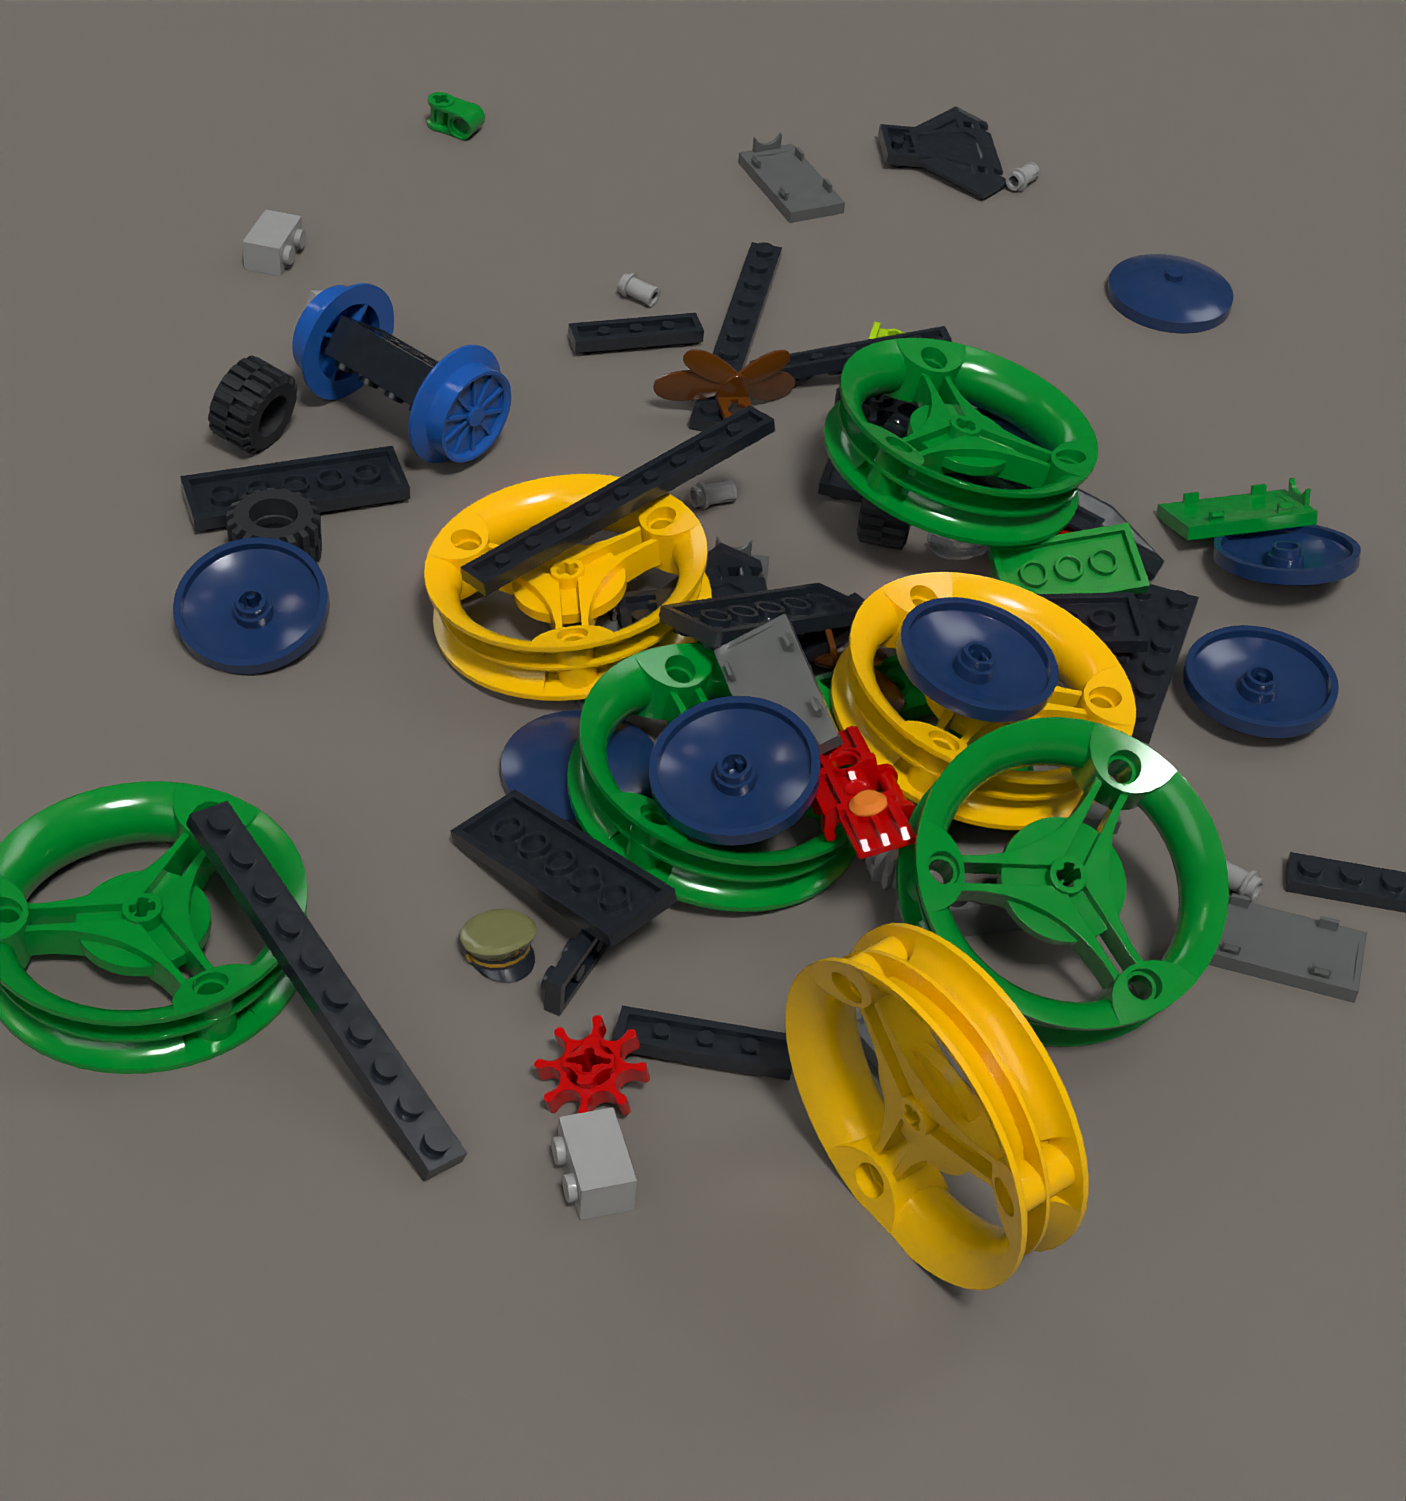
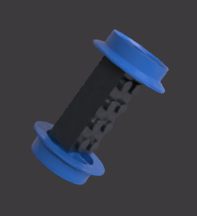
[292,283,512,463]

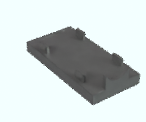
[738,133,845,223]
[714,614,844,755]
[1209,893,1367,1003]

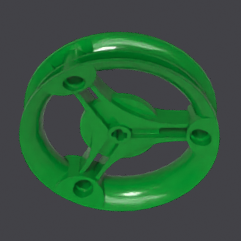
[823,338,1099,546]
[567,643,856,912]
[896,717,1229,1048]
[0,781,308,1074]

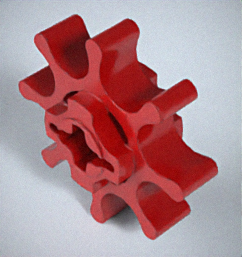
[534,1015,650,1116]

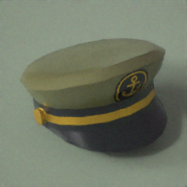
[460,909,537,983]

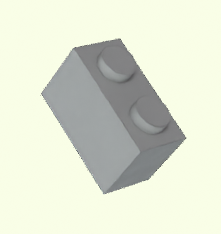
[243,209,306,276]
[551,1107,637,1220]

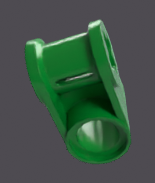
[427,92,485,140]

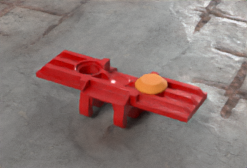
[811,726,916,859]

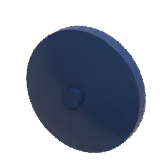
[1107,254,1234,334]
[1213,525,1361,585]
[173,537,330,674]
[896,597,1058,723]
[1183,625,1339,738]
[649,696,821,845]
[501,710,655,832]

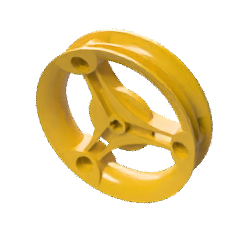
[424,474,712,701]
[830,572,1136,830]
[785,923,1089,1290]

